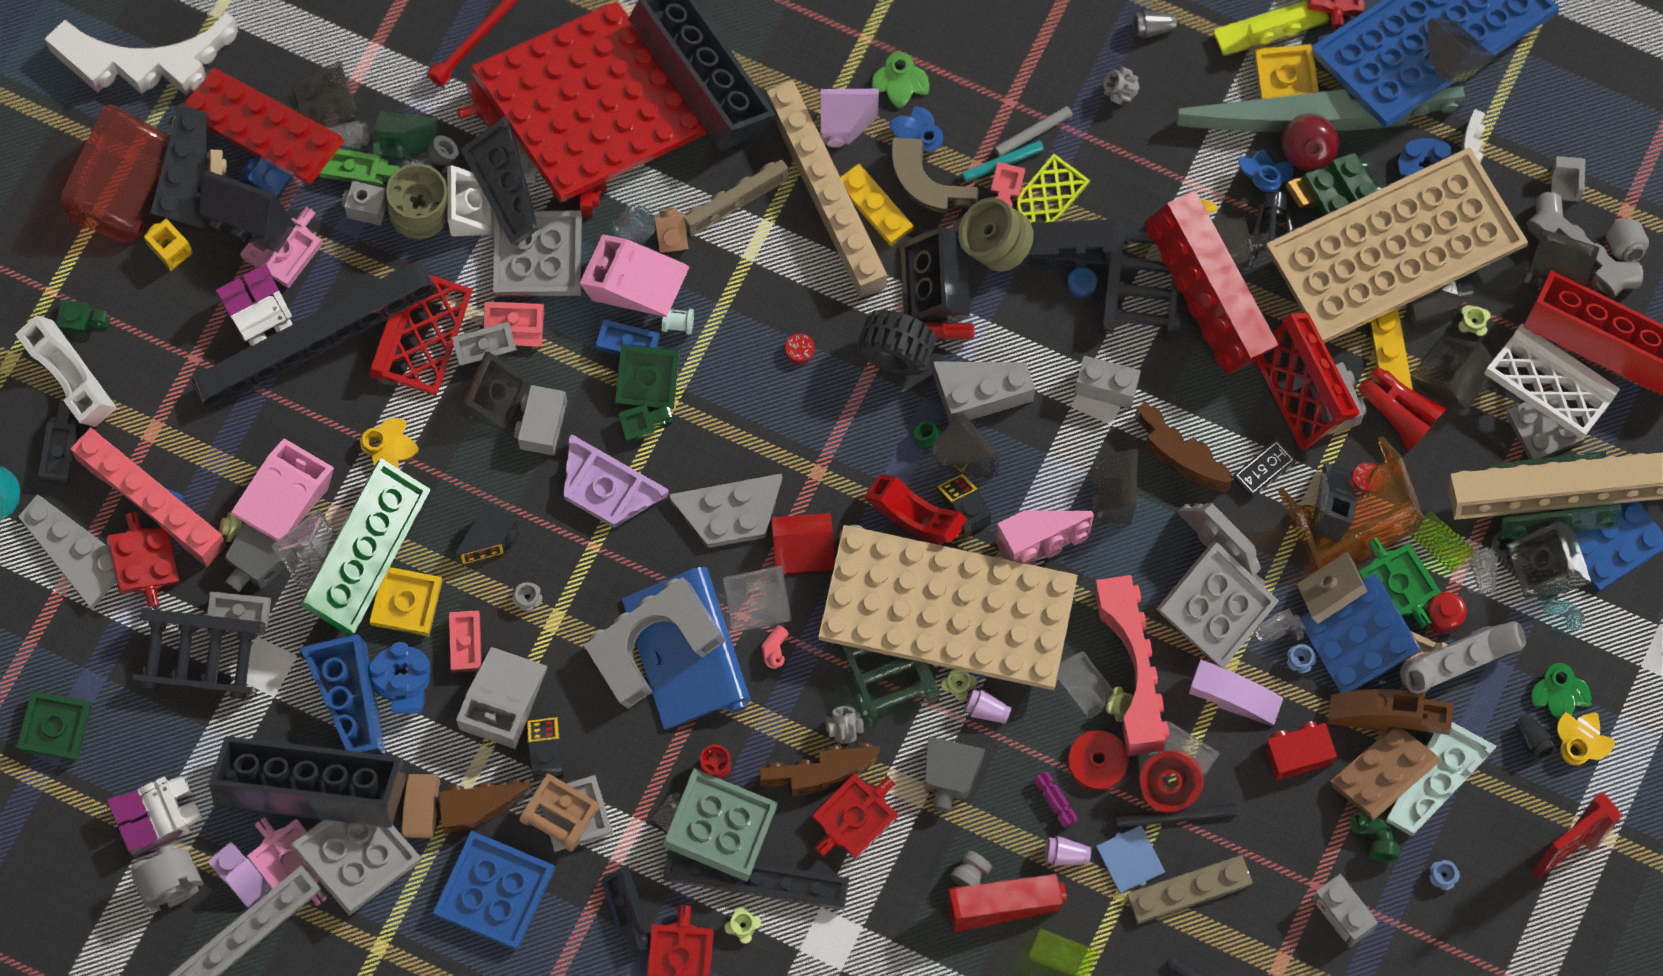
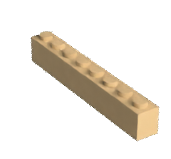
[767,80,887,299]
[1448,452,1663,520]

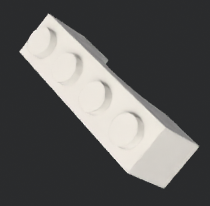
[15,315,117,427]

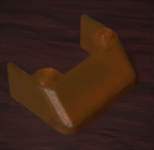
[1278,436,1424,570]

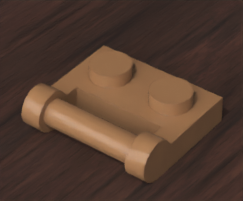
[519,773,600,852]

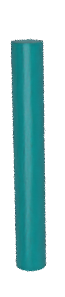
[961,140,1044,183]

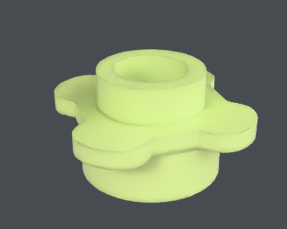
[1458,306,1490,336]
[941,669,977,701]
[1106,686,1133,722]
[725,907,761,943]

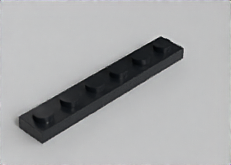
[663,849,849,910]

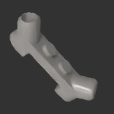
[1527,192,1643,299]
[1400,621,1526,694]

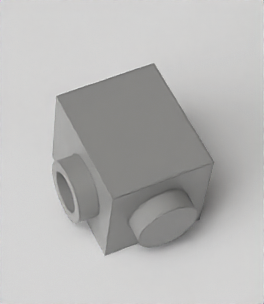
[342,181,388,226]

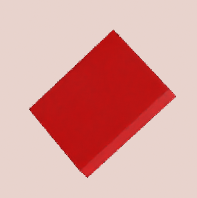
[771,513,835,575]

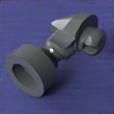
[400,136,459,169]

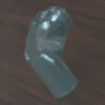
[1543,599,1585,630]

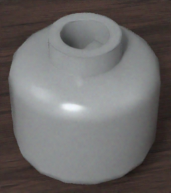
[1606,219,1649,262]

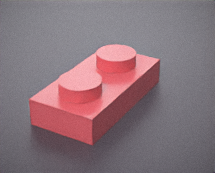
[449,611,482,673]

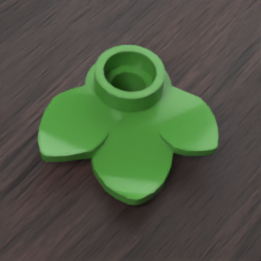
[872,52,929,109]

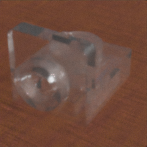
[1255,608,1305,643]

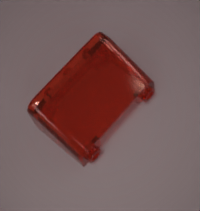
[61,104,169,245]

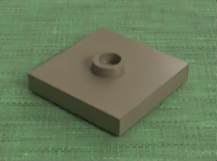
[1297,552,1367,624]

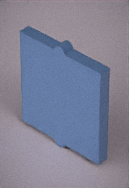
[1096,826,1165,894]

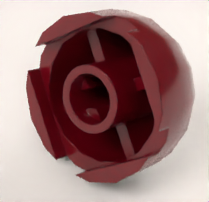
[1280,113,1339,172]

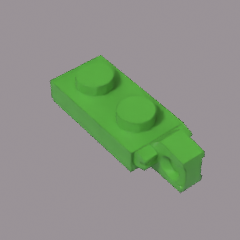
[319,149,400,186]

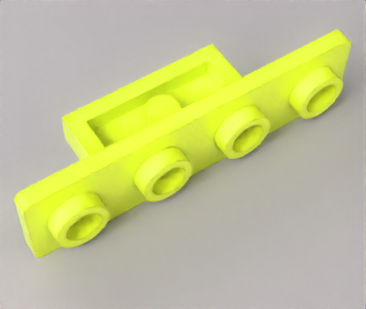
[1214,0,1329,56]

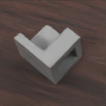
[1551,156,1585,201]

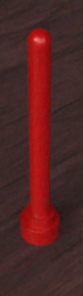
[426,0,519,88]

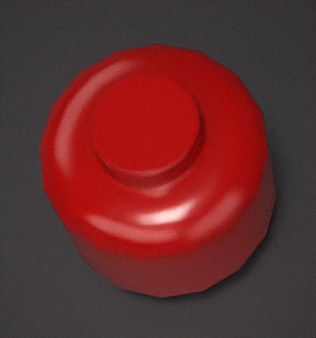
[1426,592,1467,635]

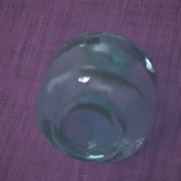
[613,205,655,245]

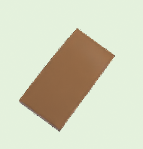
[402,774,440,838]

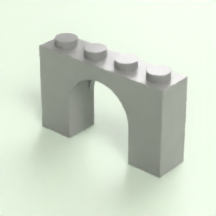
[584,577,727,709]

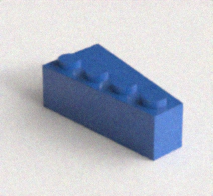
[300,634,386,755]

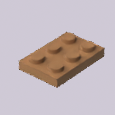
[1331,727,1439,820]

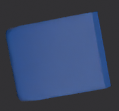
[391,690,425,714]

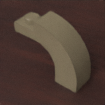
[892,138,978,214]

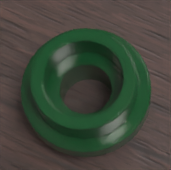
[913,421,943,449]

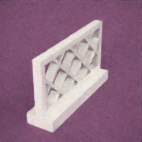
[1484,324,1620,440]

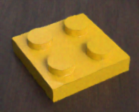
[1254,44,1319,99]
[370,567,443,636]

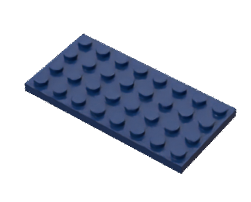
[1311,0,1560,128]

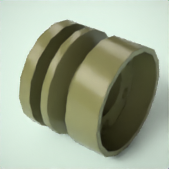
[386,163,448,239]

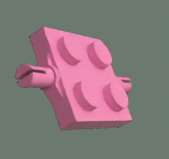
[240,207,323,288]
[247,818,327,906]

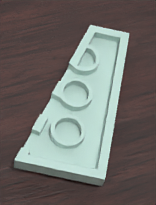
[1386,722,1497,836]

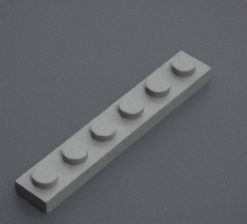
[169,866,322,976]

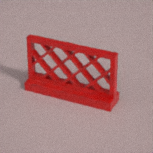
[369,263,473,396]
[1256,312,1360,450]
[1532,791,1623,879]

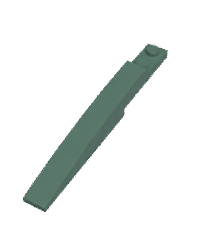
[1176,86,1465,132]

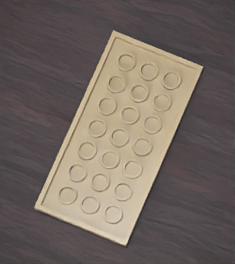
[1266,147,1528,343]
[818,525,1078,690]

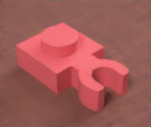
[990,162,1025,207]

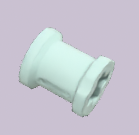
[662,309,694,335]

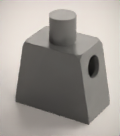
[225,522,296,593]
[925,736,985,812]

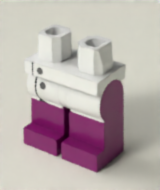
[215,264,292,346]
[107,776,202,858]

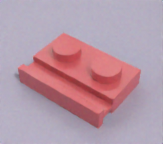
[484,302,544,347]

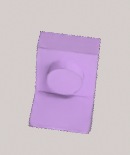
[208,842,272,908]

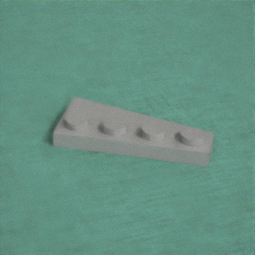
[18,494,116,610]

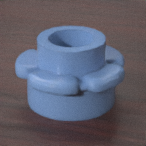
[1287,644,1316,673]
[1429,860,1460,890]

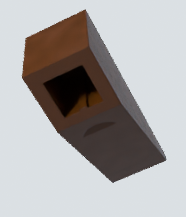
[439,779,532,834]

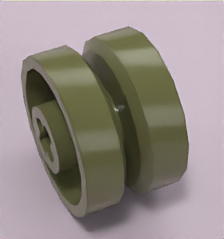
[958,197,1034,272]

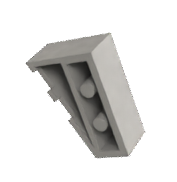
[932,361,1035,426]

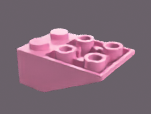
[580,234,689,317]
[231,439,334,544]
[995,510,1094,565]

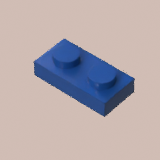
[595,319,660,355]

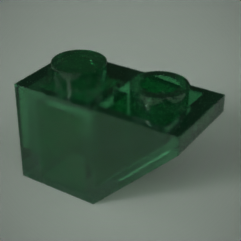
[373,111,437,157]

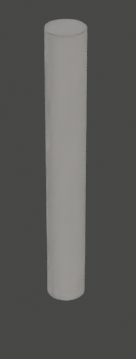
[994,106,1073,157]

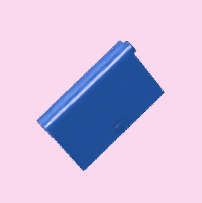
[622,567,751,731]

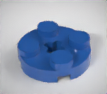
[1397,138,1453,180]
[370,642,431,699]

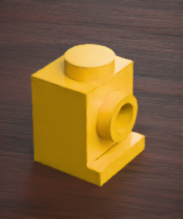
[144,219,193,271]

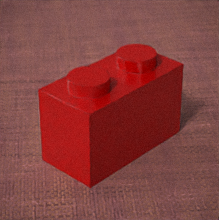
[1265,722,1337,781]

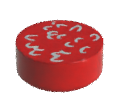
[785,334,814,364]
[1352,462,1382,494]

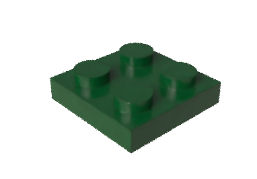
[615,344,680,409]
[17,691,92,762]

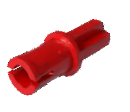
[923,320,975,343]

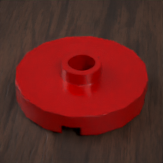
[1068,730,1129,791]

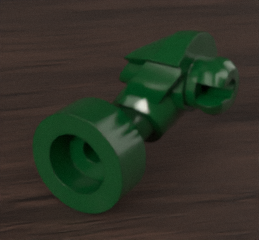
[1350,809,1400,862]

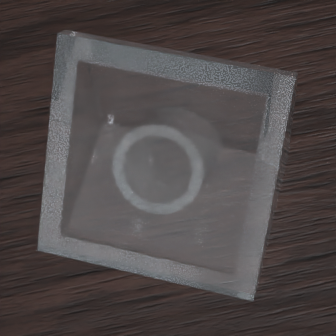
[271,509,337,590]
[723,566,791,632]

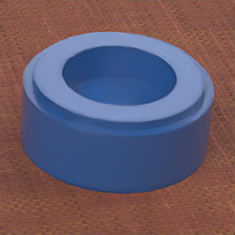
[1068,267,1097,298]

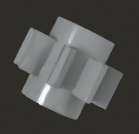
[1104,67,1139,104]
[826,706,864,744]

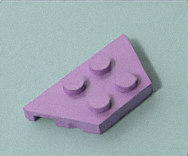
[564,435,669,528]

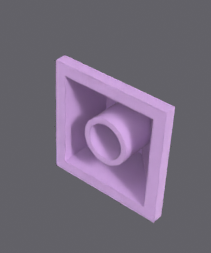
[821,89,879,147]

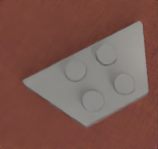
[670,474,782,548]
[1177,503,1265,586]

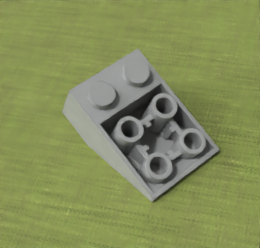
[456,647,548,749]

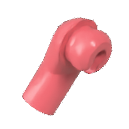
[761,625,789,669]

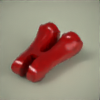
[1358,366,1446,451]

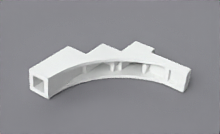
[45,12,238,96]

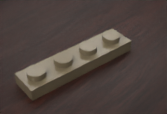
[684,160,788,237]
[1127,855,1253,924]

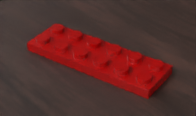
[183,67,345,185]

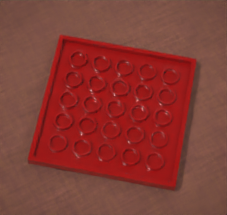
[471,0,707,203]

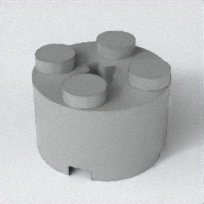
[130,845,203,912]

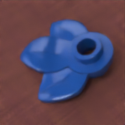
[889,106,943,152]
[1239,150,1294,192]

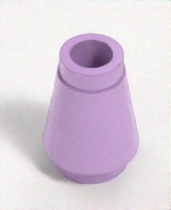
[964,689,1011,724]
[1044,836,1091,866]

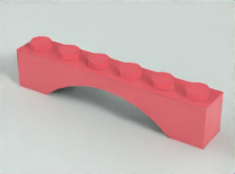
[71,427,227,567]
[1095,575,1169,756]

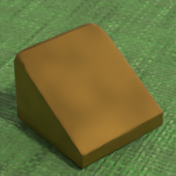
[1286,177,1316,208]

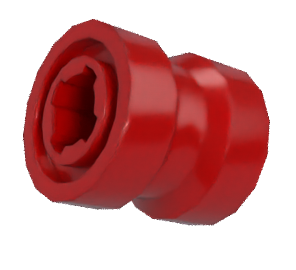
[700,745,731,780]

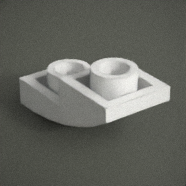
[1461,109,1486,162]

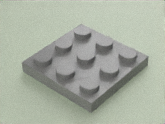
[493,211,582,296]
[1156,541,1279,668]
[291,820,421,915]

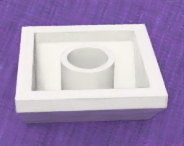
[447,165,495,236]

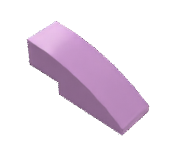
[1189,660,1283,727]

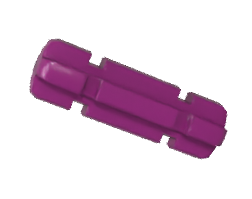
[1034,771,1077,828]

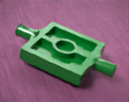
[1359,537,1441,629]

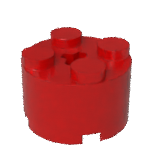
[1140,749,1204,812]

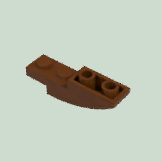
[1135,401,1233,492]
[1328,689,1454,735]
[760,743,880,797]

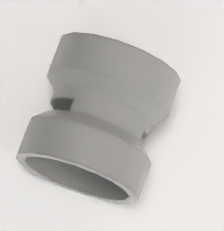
[951,850,992,887]

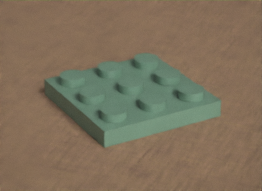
[662,769,778,881]

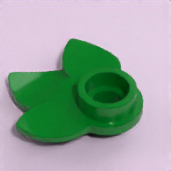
[1531,663,1592,721]

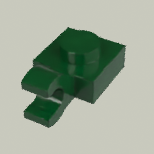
[56,299,111,334]
[618,405,673,443]

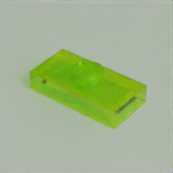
[1409,511,1474,573]
[1029,928,1097,976]

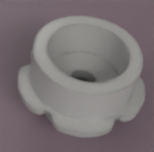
[513,582,542,611]

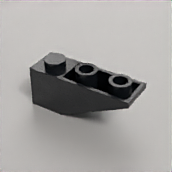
[1311,462,1357,543]

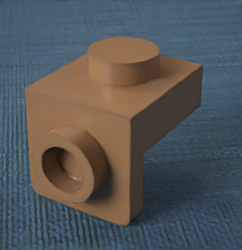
[654,208,688,253]

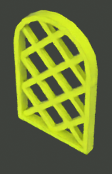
[1017,154,1090,223]

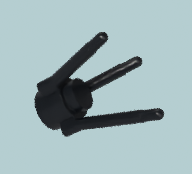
[1249,191,1293,246]

